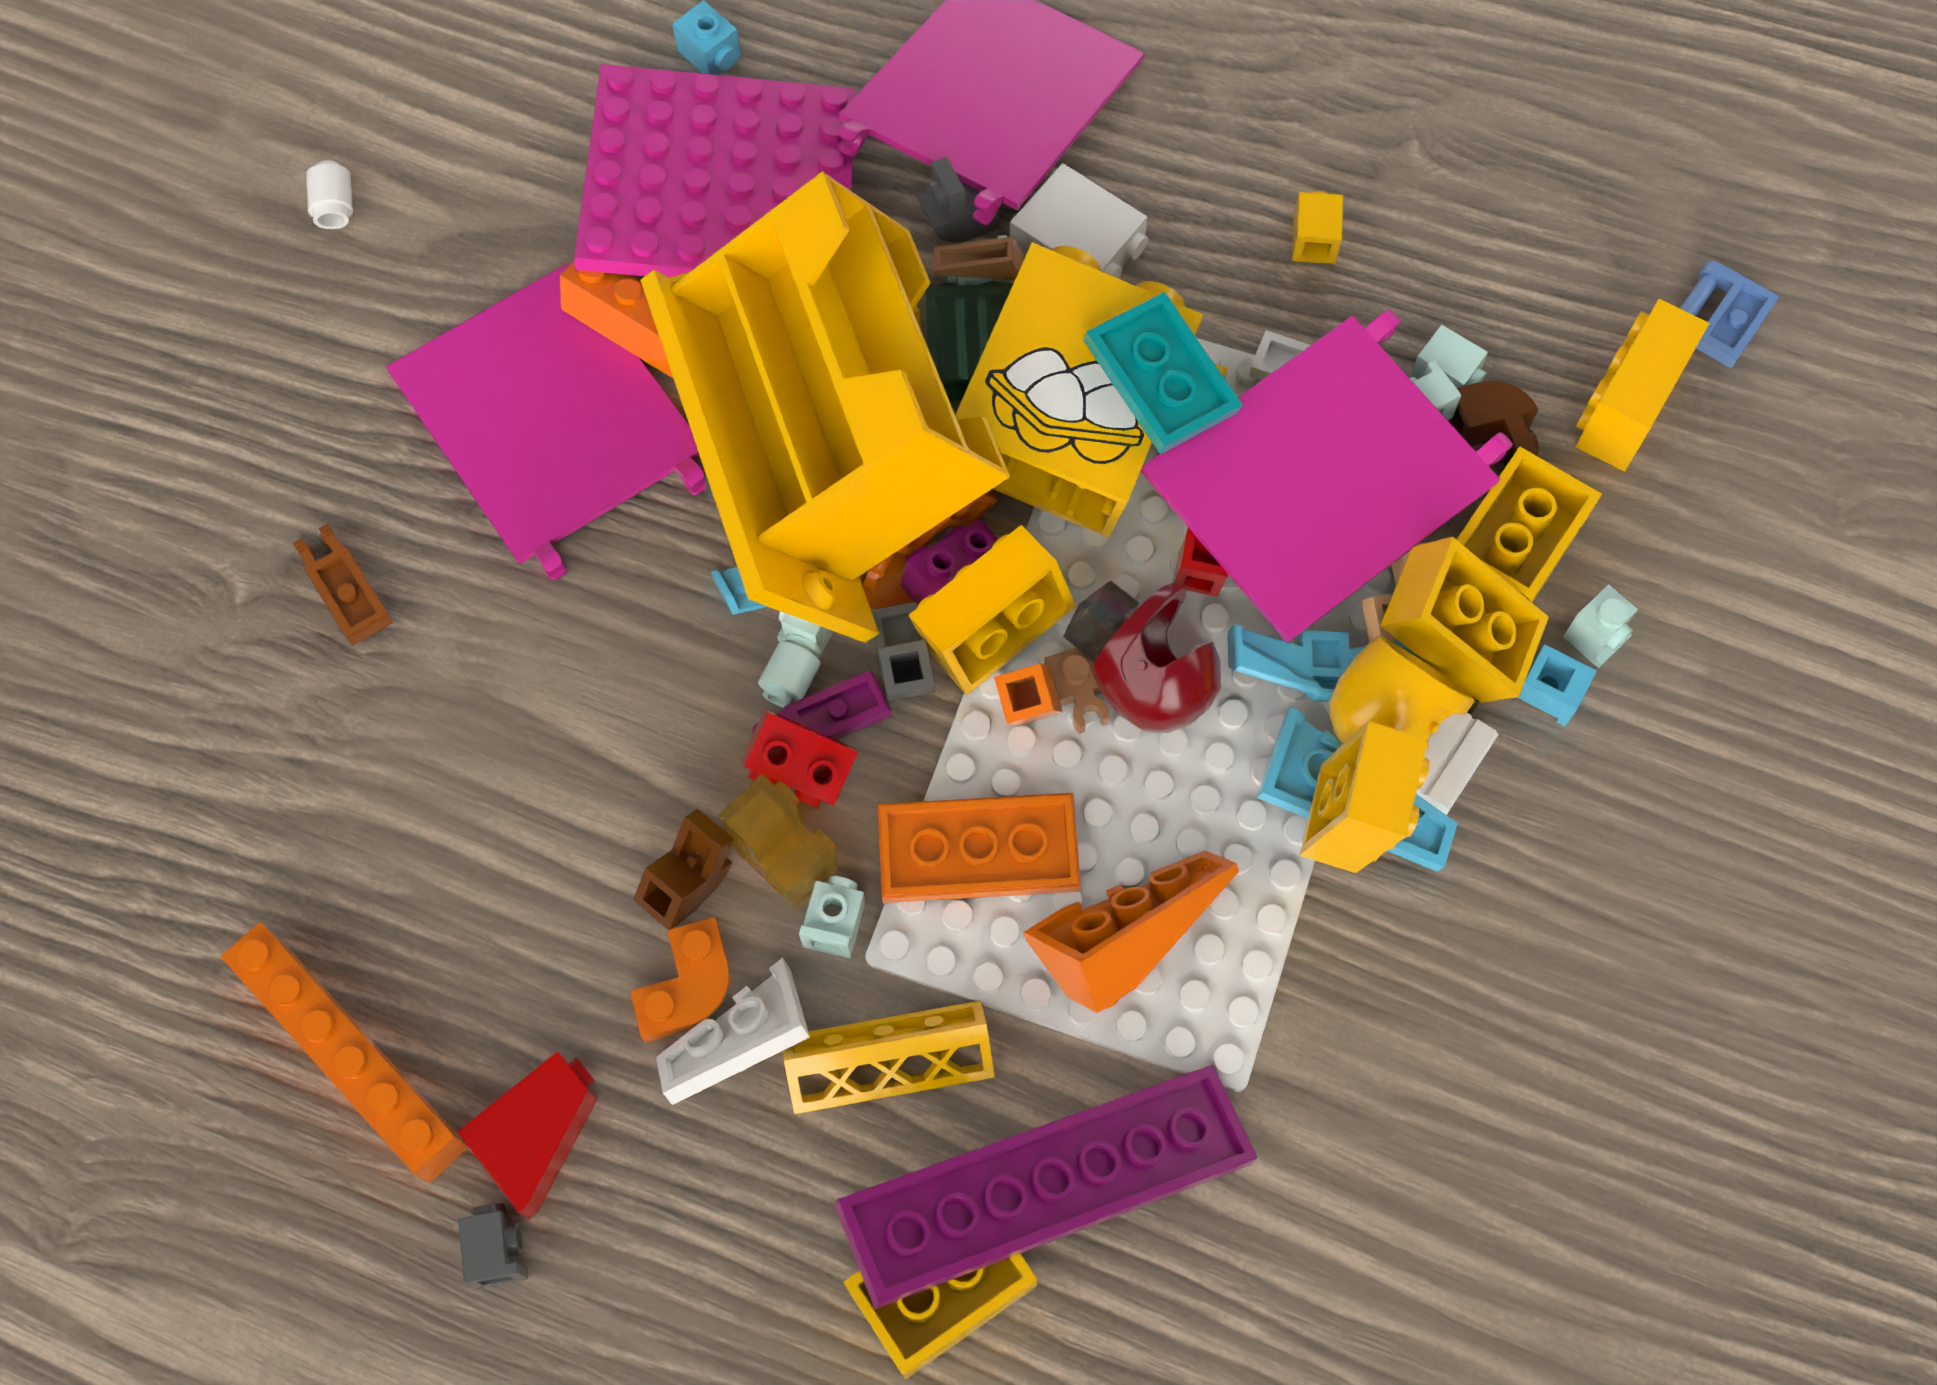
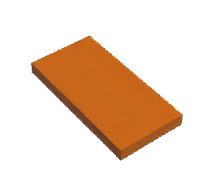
[878,793,1081,903]

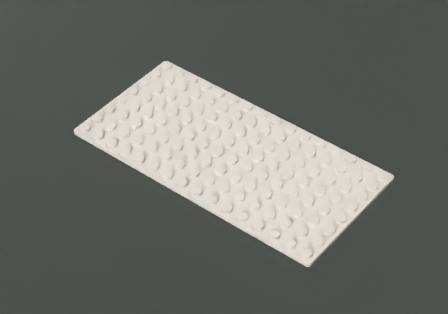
[865,338,1449,1092]

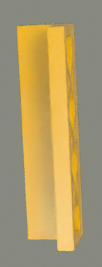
[783,1000,995,1114]

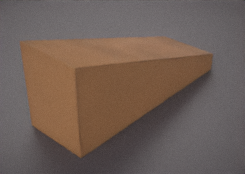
[932,237,1025,280]

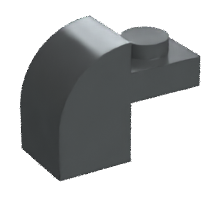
[917,156,999,242]
[871,602,935,701]

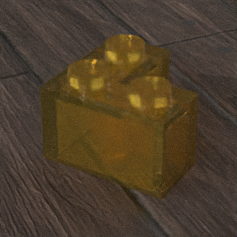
[718,774,839,910]

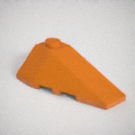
[1023,850,1239,1013]

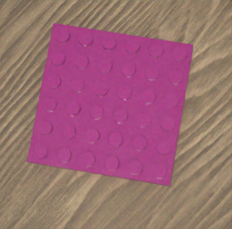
[574,64,856,278]

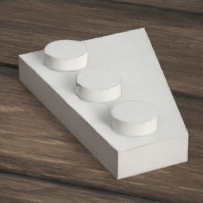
[656,957,810,1105]

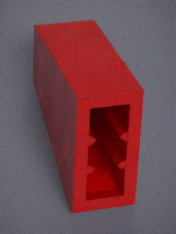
[457,1051,597,1220]

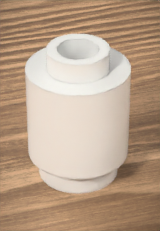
[306,160,353,229]

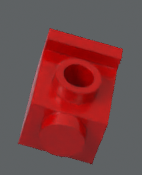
[1172,527,1228,597]

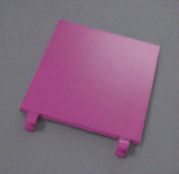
[839,0,1144,225]
[386,262,706,580]
[1140,309,1513,643]

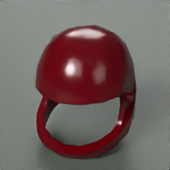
[1091,583,1221,733]

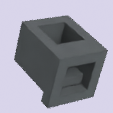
[458,1203,528,1289]

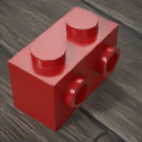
[741,708,858,808]

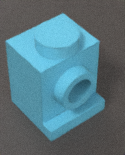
[1517,644,1597,727]

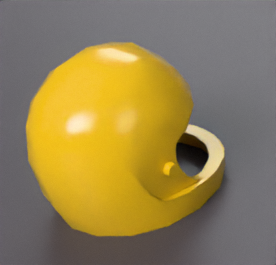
[1329,636,1475,750]

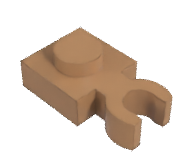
[1044,643,1110,734]

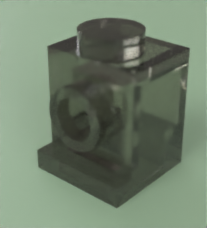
[1063,580,1140,662]

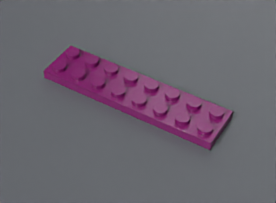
[834,1065,1258,1309]

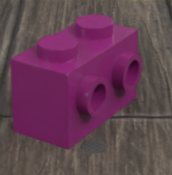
[900,519,998,606]

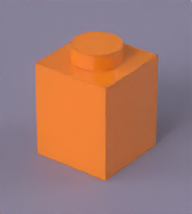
[994,663,1063,726]

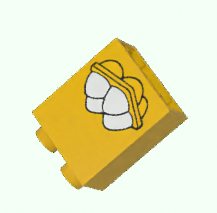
[955,242,1204,538]

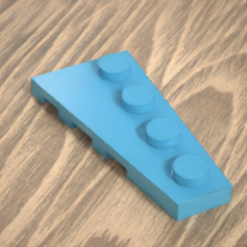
[1257,706,1458,872]

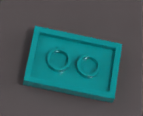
[1083,292,1243,455]

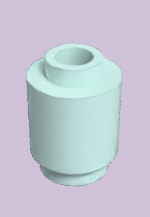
[758,634,822,708]

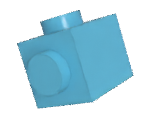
[672,0,742,75]

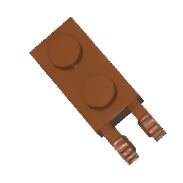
[293,523,393,646]

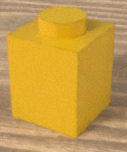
[1292,191,1343,264]

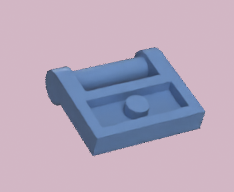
[1680,261,1780,369]

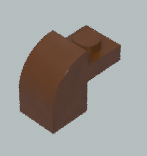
[1448,381,1539,467]
[633,808,734,930]

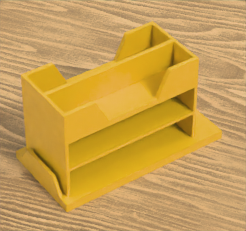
[640,172,1010,643]

